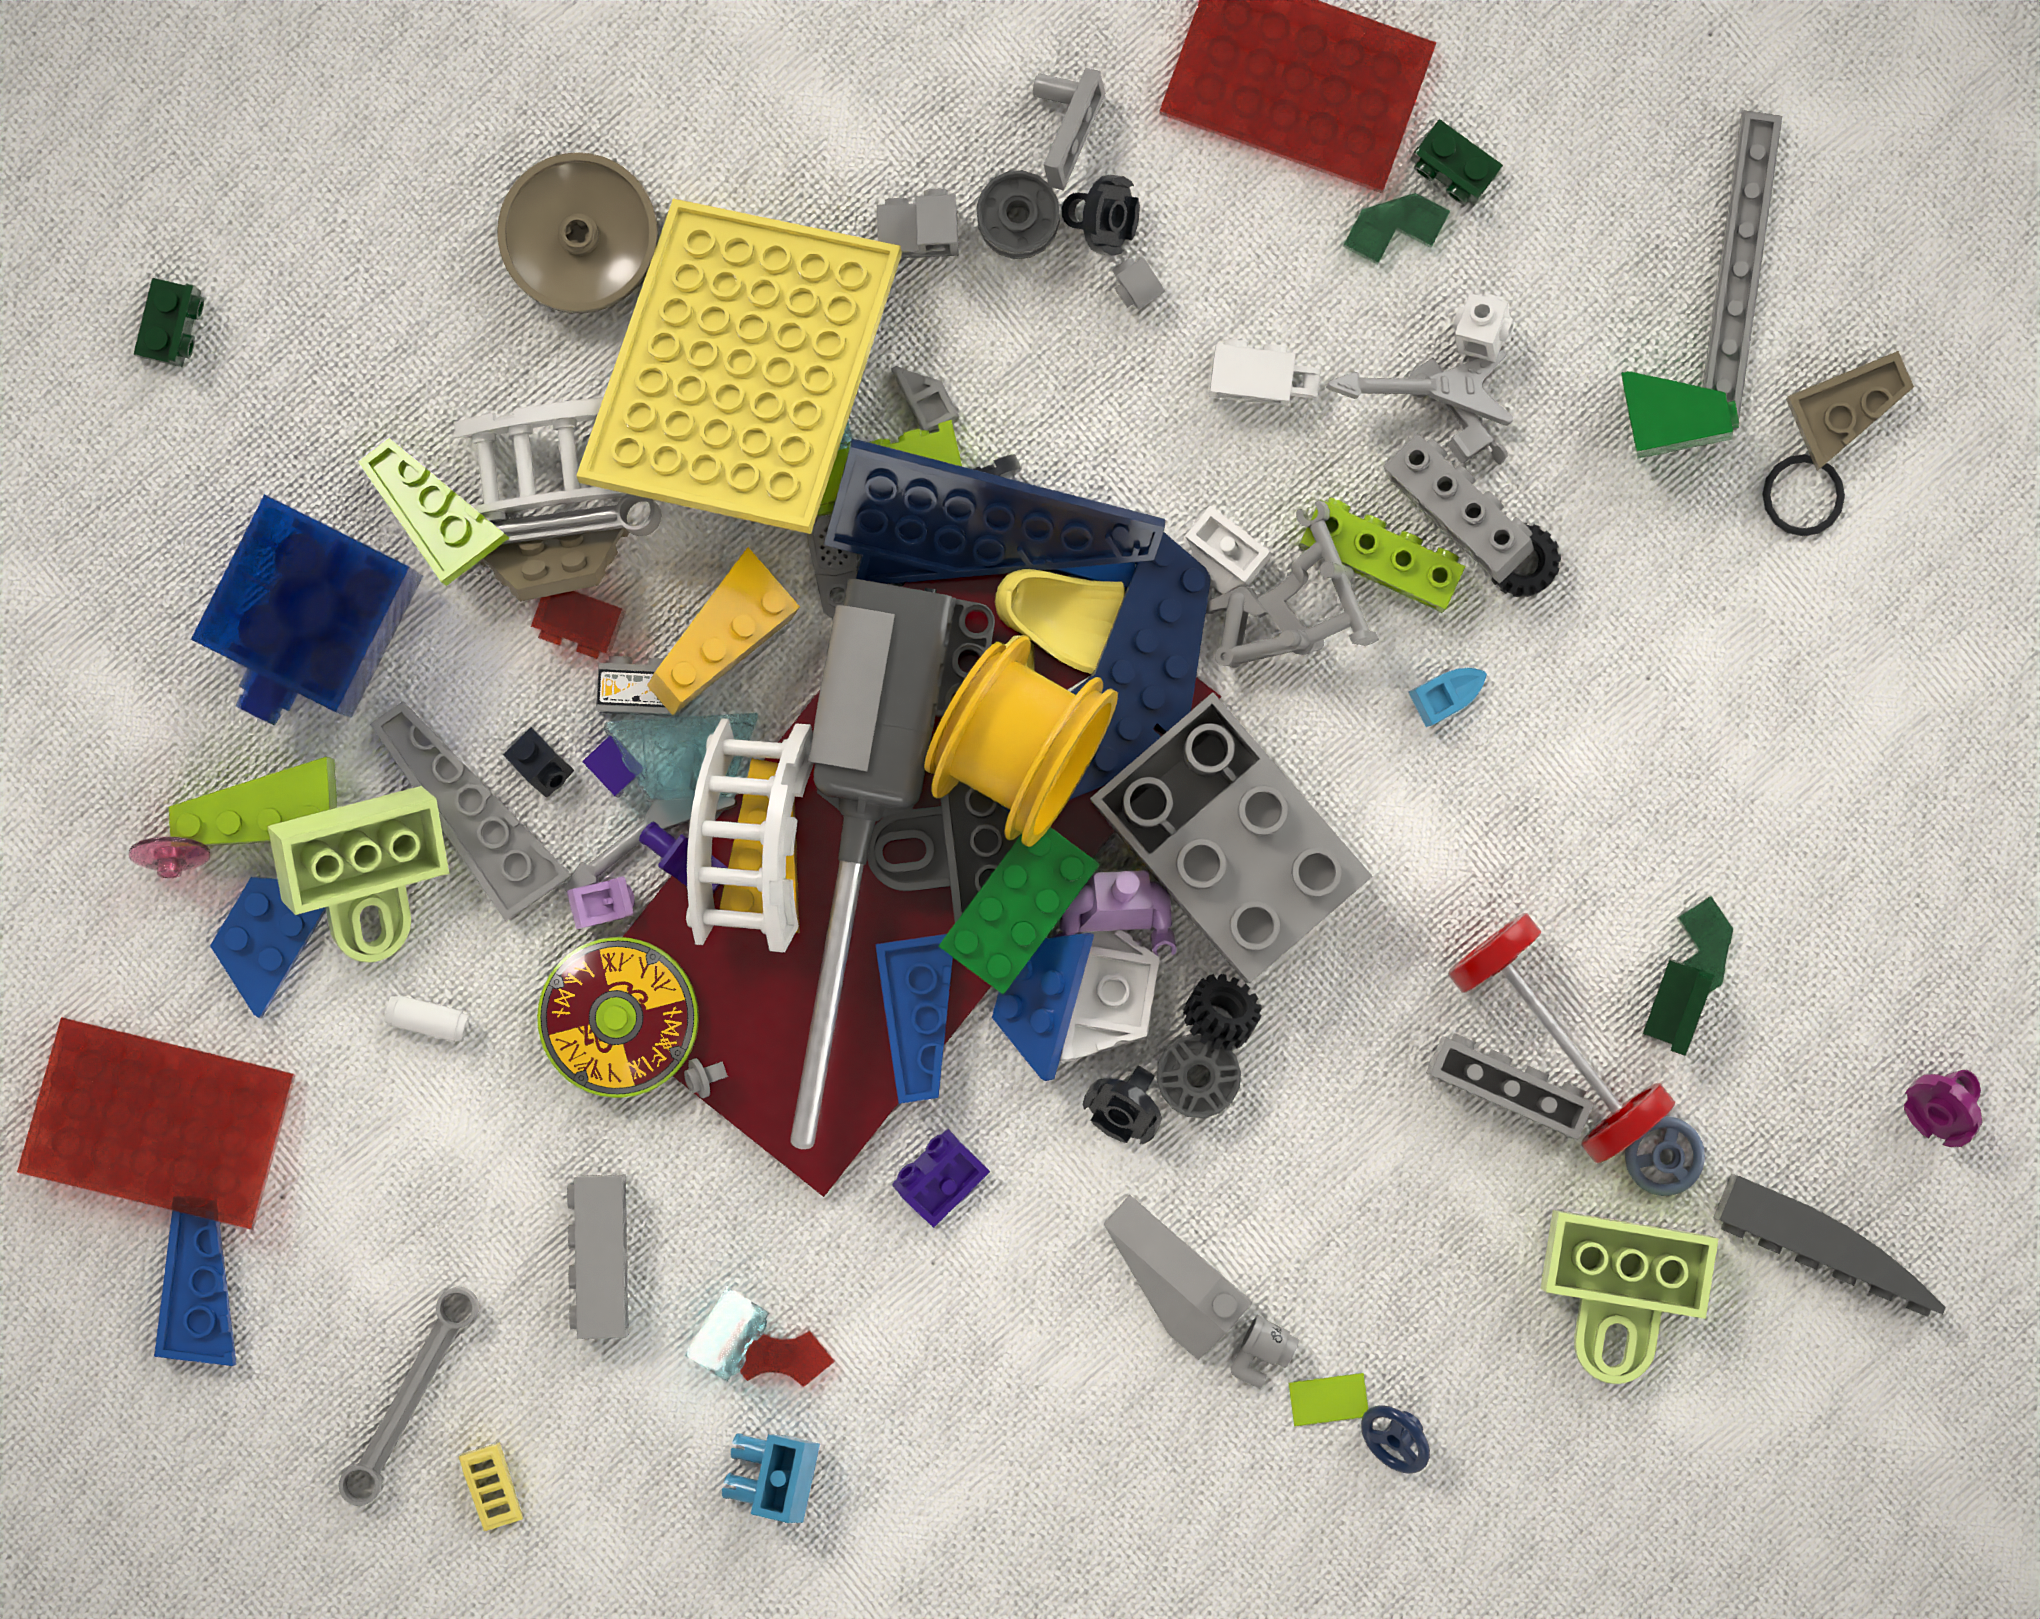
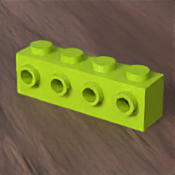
[1298,497,1466,613]

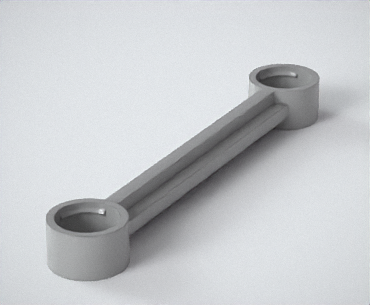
[491,494,662,545]
[339,1287,479,1506]

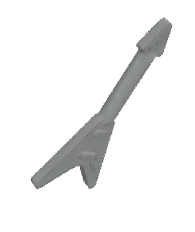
[1326,350,1513,426]
[564,745,737,892]

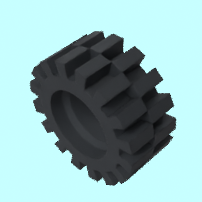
[1487,523,1561,597]
[1183,974,1262,1051]

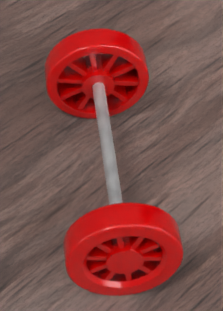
[1448,913,1675,1163]

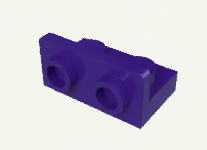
[892,1129,990,1228]

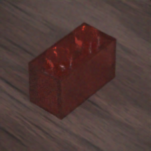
[531,591,626,660]

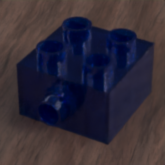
[190,494,424,726]

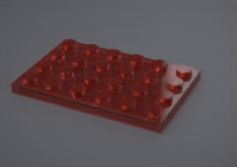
[1159,0,1437,193]
[17,1017,296,1230]

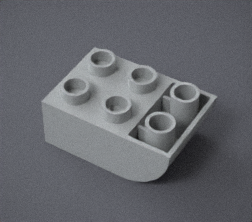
[1090,693,1373,983]

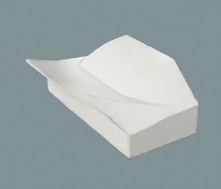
[1185,506,1273,594]

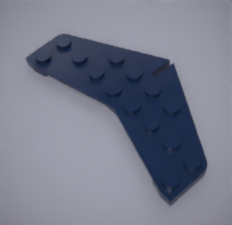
[997,532,1211,812]

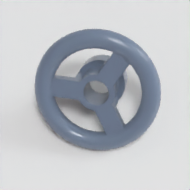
[1625,1116,1705,1196]

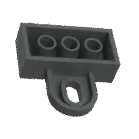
[867,781,1022,923]

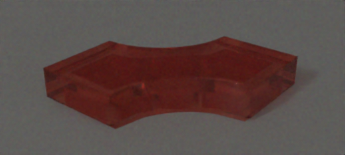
[722,1324,835,1387]

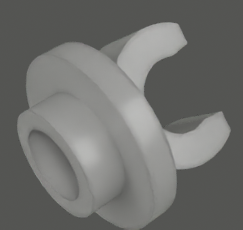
[684,1058,728,1098]

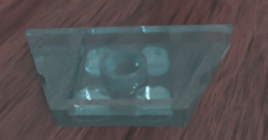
[604,713,758,801]

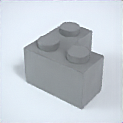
[876,189,959,258]

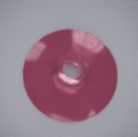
[129,837,211,878]

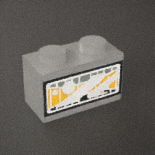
[596,656,680,717]

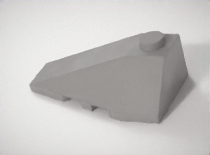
[1103,1194,1253,1360]

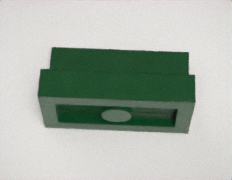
[1643,959,1715,1056]

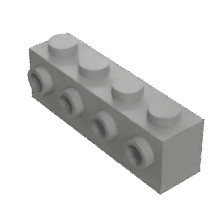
[1383,433,1534,584]
[1426,1033,1594,1140]

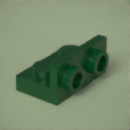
[1410,119,1503,206]
[133,278,204,367]

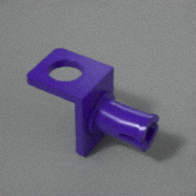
[639,821,728,894]

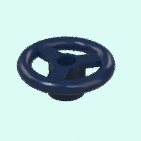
[1361,1405,1430,1474]

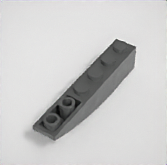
[1713,1173,1946,1317]

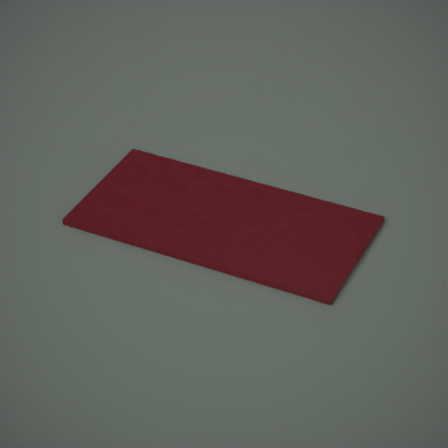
[623,570,1222,1197]

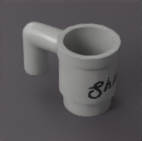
[1230,1314,1299,1389]

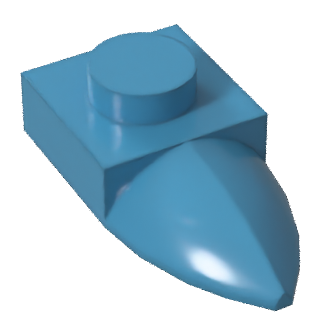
[1408,668,1487,727]

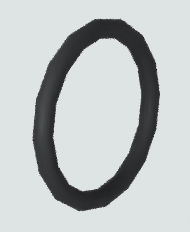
[1762,454,1845,536]

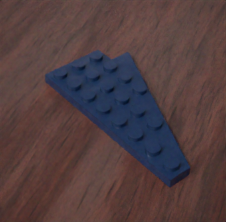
[824,438,1166,584]

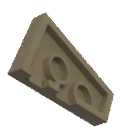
[1786,351,1914,471]

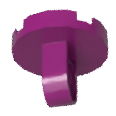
[1904,1070,1983,1147]

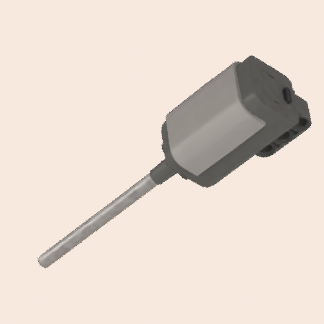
[790,579,995,1149]

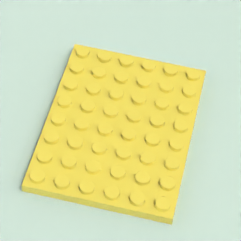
[576,198,902,534]

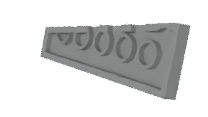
[370,701,572,921]

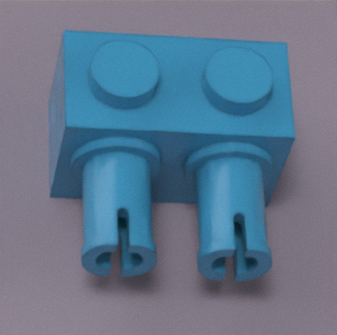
[722,1433,820,1523]

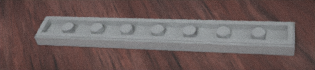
[1702,110,1783,430]

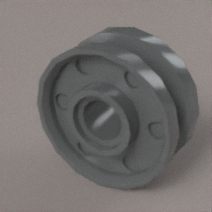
[976,170,1060,259]
[1156,1034,1241,1118]

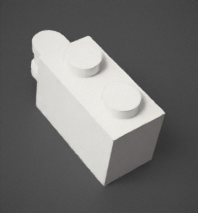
[1209,339,1321,406]

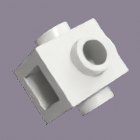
[1453,293,1514,362]

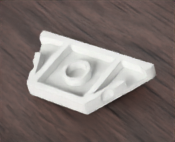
[1061,930,1160,1062]

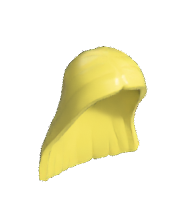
[995,569,1125,674]

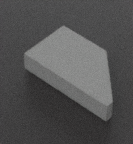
[891,366,960,433]

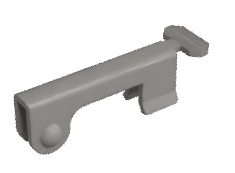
[1408,358,1508,465]

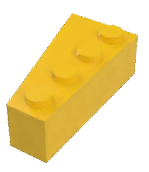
[647,547,800,715]
[719,758,800,933]

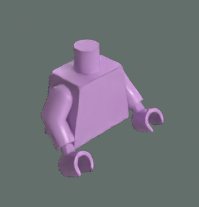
[1055,870,1177,956]

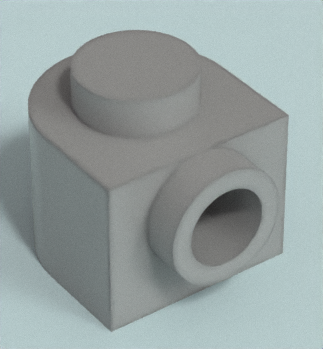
[1112,257,1165,310]

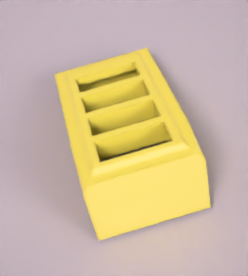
[458,1442,523,1531]

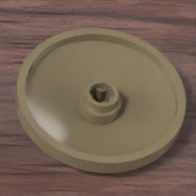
[497,152,658,313]

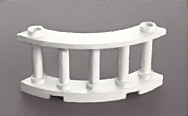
[454,398,663,522]
[686,718,815,952]

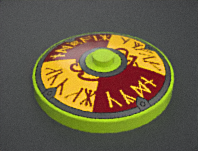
[537,937,699,1098]

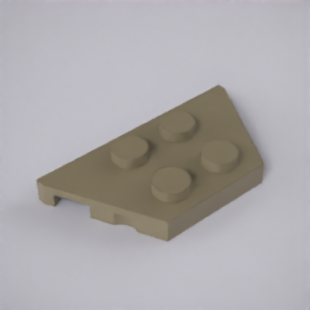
[479,528,630,602]

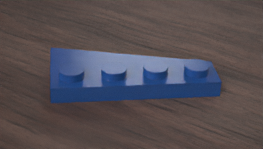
[154,1196,237,1366]

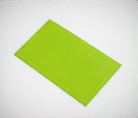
[1288,1373,1368,1427]

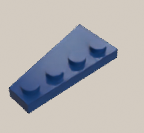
[875,934,953,1104]

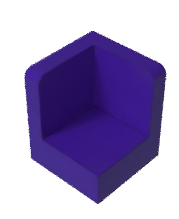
[582,734,643,798]

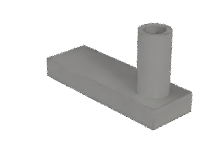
[1033,68,1106,190]

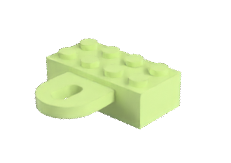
[268,786,449,962]
[1540,1210,1719,1384]

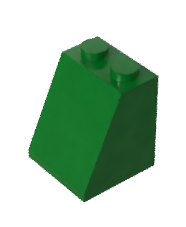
[1621,371,1739,459]

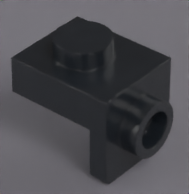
[503,727,574,797]

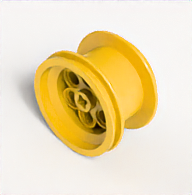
[924,636,1118,847]

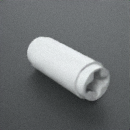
[384,995,470,1042]

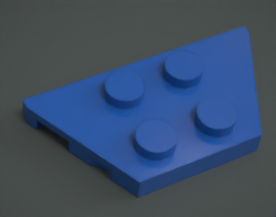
[210,877,326,1018]
[992,933,1094,1081]

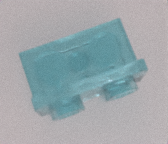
[684,1287,770,1382]

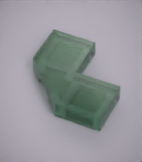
[1343,193,1450,265]
[1676,896,1733,993]

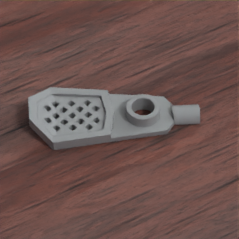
[806,515,857,623]

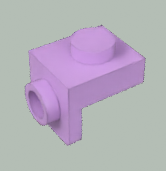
[567,876,635,930]

